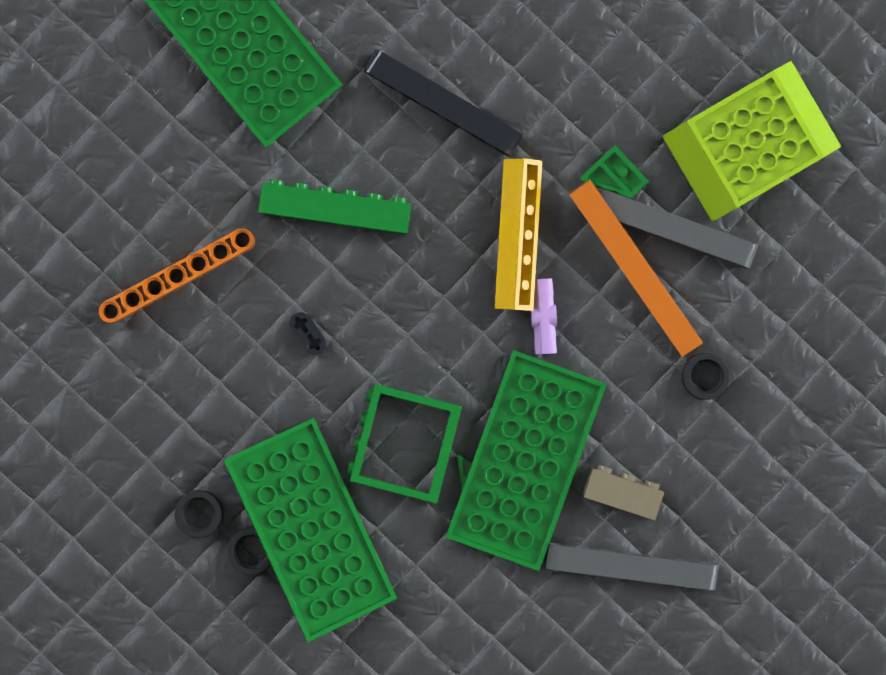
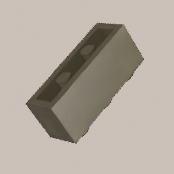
[582,465,664,520]

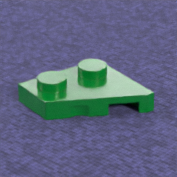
[580,145,649,199]

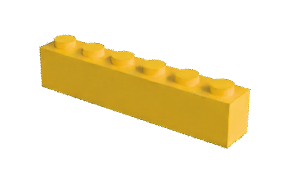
[495,158,542,311]

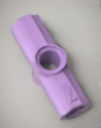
[531,279,557,354]

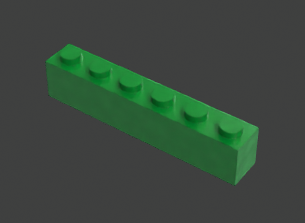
[258,179,412,235]

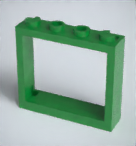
[347,384,462,504]

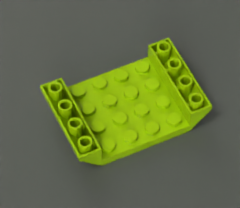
[662,61,841,222]

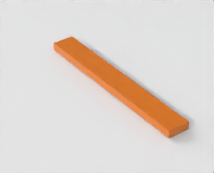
[569,180,703,357]

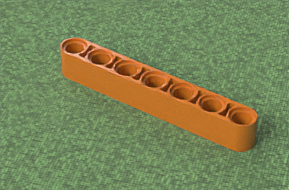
[99,229,255,323]

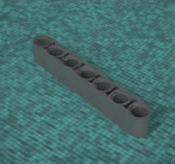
[597,188,758,269]
[546,543,719,590]

